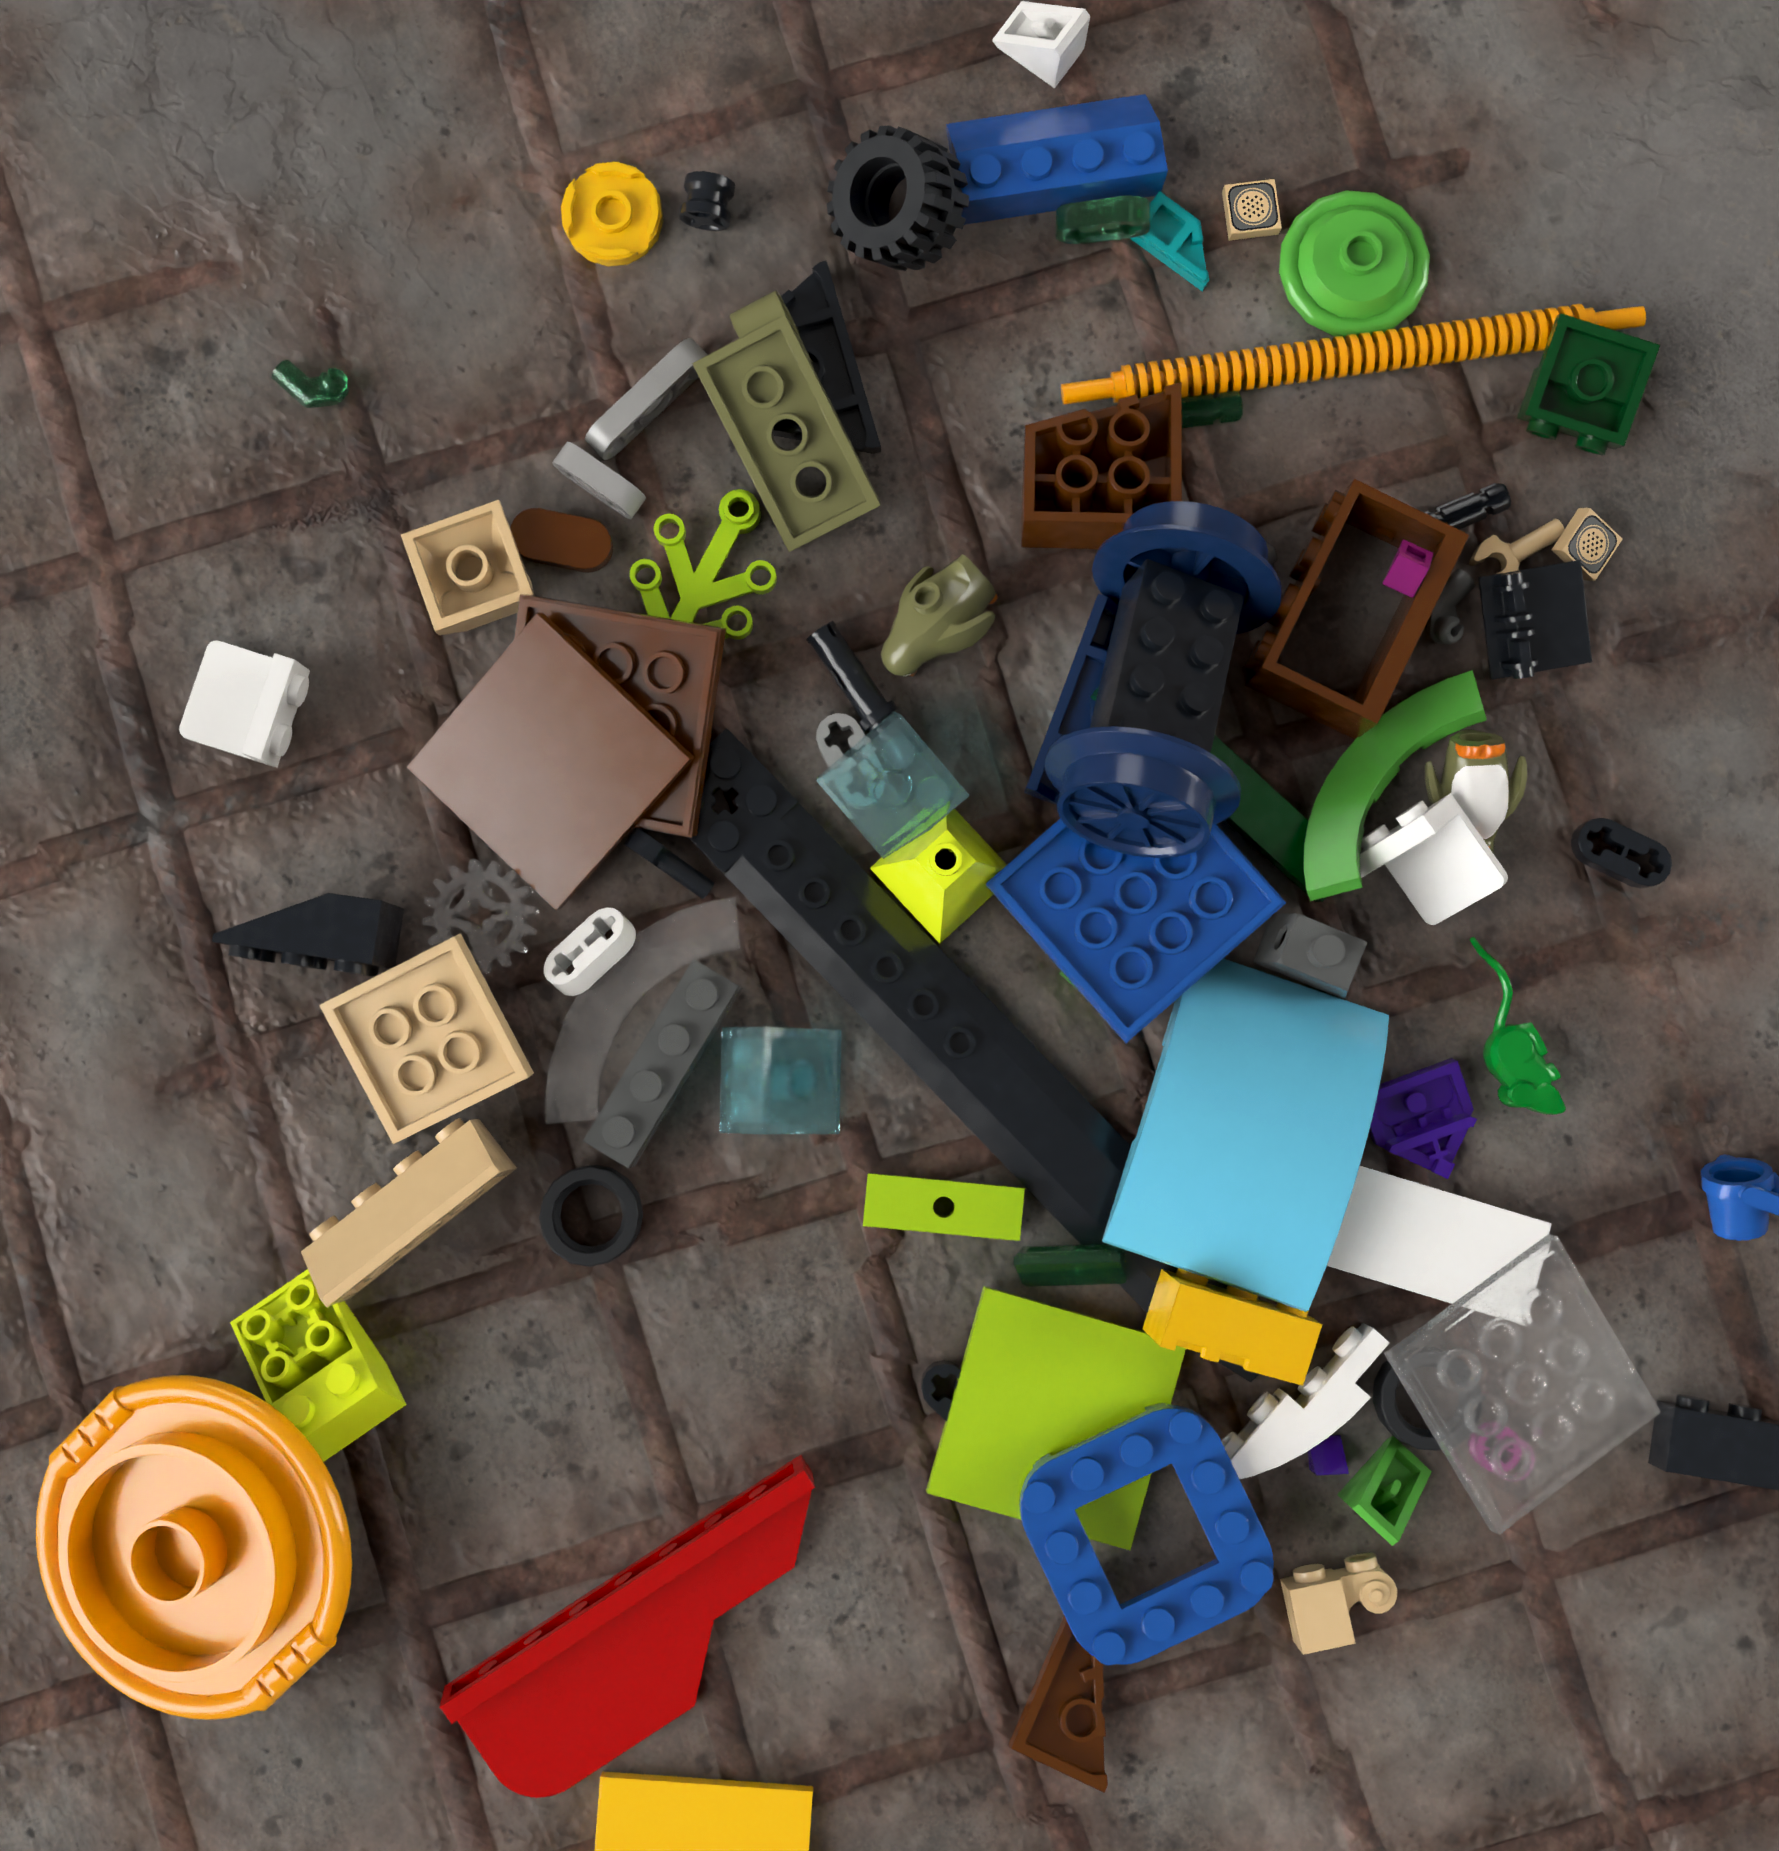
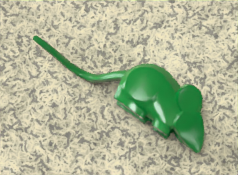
[1470,937,1566,1115]

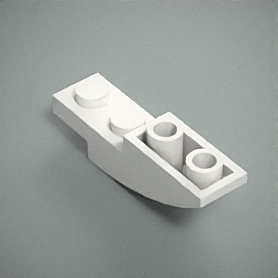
[1222,1323,1390,1479]

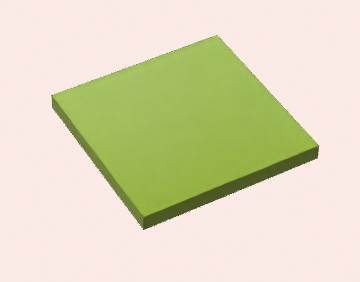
[926,1286,1186,1551]

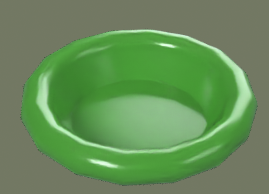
[1279,190,1430,338]

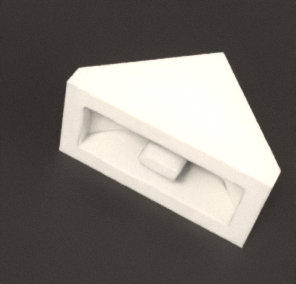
[992,1,1090,88]

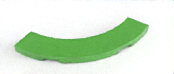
[1304,670,1486,901]

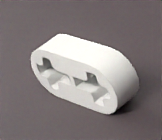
[544,907,636,996]

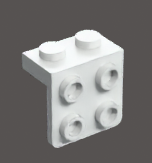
[179,641,310,768]
[1360,793,1508,925]

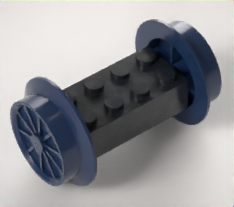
[1045,501,1282,858]

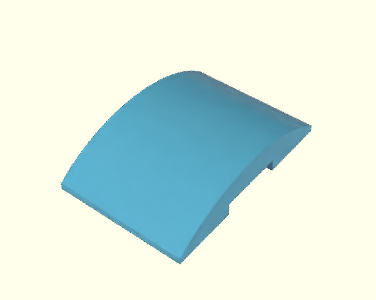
[1102,959,1389,1312]

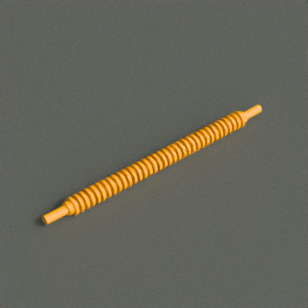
[1061,304,1646,405]

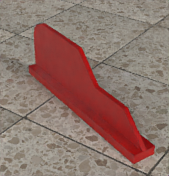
[440,1455,815,1798]

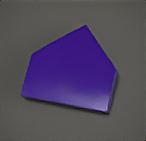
[1369,1058,1477,1179]

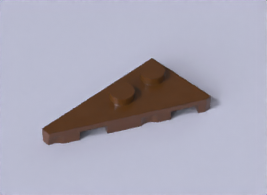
[1008,1616,1108,1793]

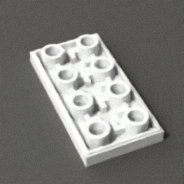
[1327,1166,1552,1325]

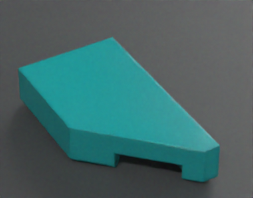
[1128,191,1209,292]

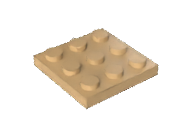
[319,933,534,1144]

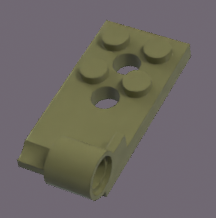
[692,290,881,552]

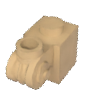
[1280,1553,1397,1655]

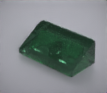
[1014,1244,1127,1287]

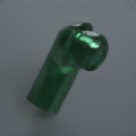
[272,359,349,408]

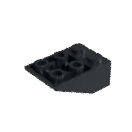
[212,893,404,977]

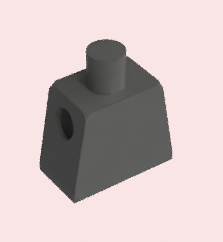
[1252,913,1367,1000]

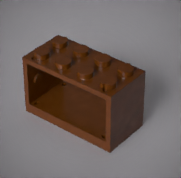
[1244,479,1469,739]

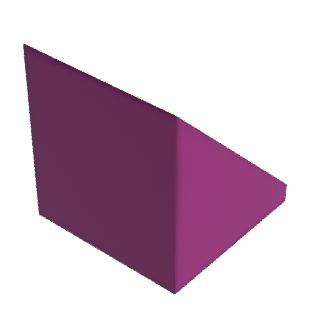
[1382,539,1433,598]

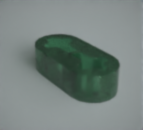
[1055,195,1151,244]

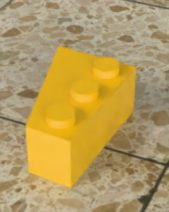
[1142,1268,1323,1386]

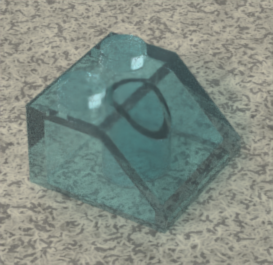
[815,712,969,859]
[720,1027,841,1134]

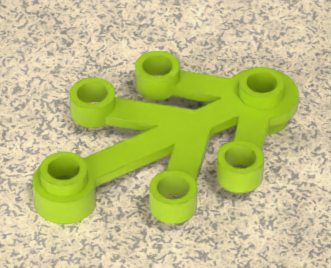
[630,489,777,640]

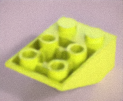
[230,1269,407,1462]

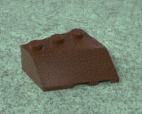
[1021,382,1182,549]

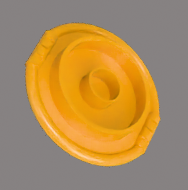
[36,1375,352,1720]

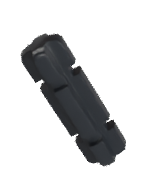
[1424,483,1511,530]

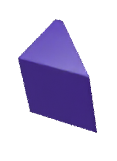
[1308,1435,1349,1476]

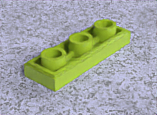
[863,1173,1025,1241]

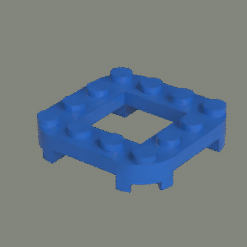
[1019,1403,1274,1665]

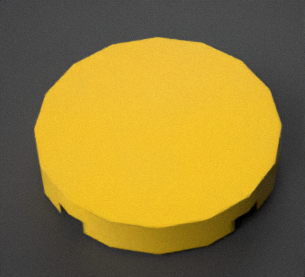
[561,162,663,267]

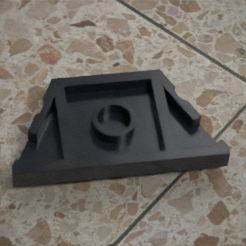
[773,260,881,454]

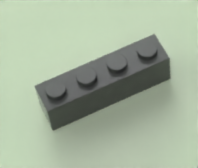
[583,959,743,1168]

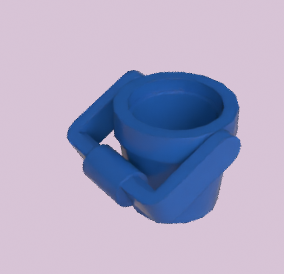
[1701,1154,1779,1241]

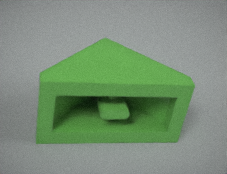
[1337,1436,1432,1545]

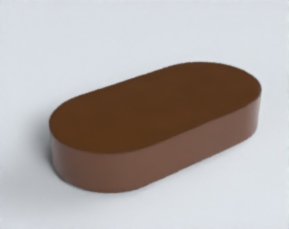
[510,508,613,573]

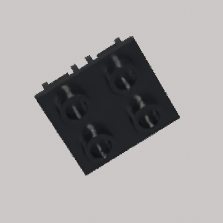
[1478,560,1592,680]

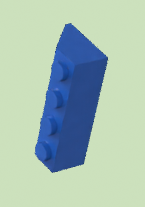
[946,94,1168,225]

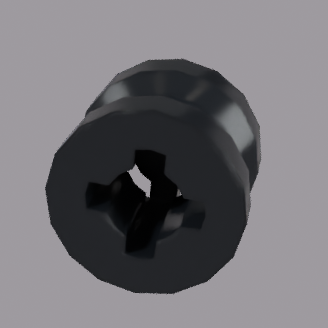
[679,171,735,231]

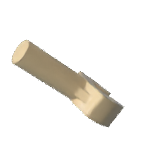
[1469,519,1565,574]

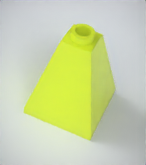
[870,799,1007,945]

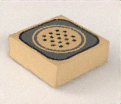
[1222,179,1282,241]
[1551,508,1623,581]

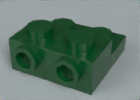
[1517,314,1660,455]

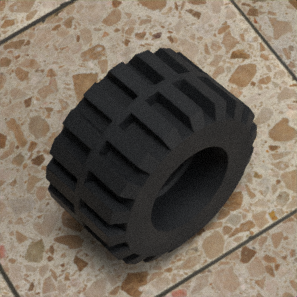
[827,125,969,271]

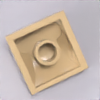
[401,500,535,635]

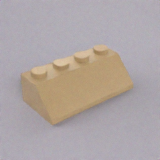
[301,1118,517,1307]

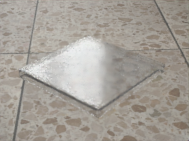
[1384,1234,1661,1535]

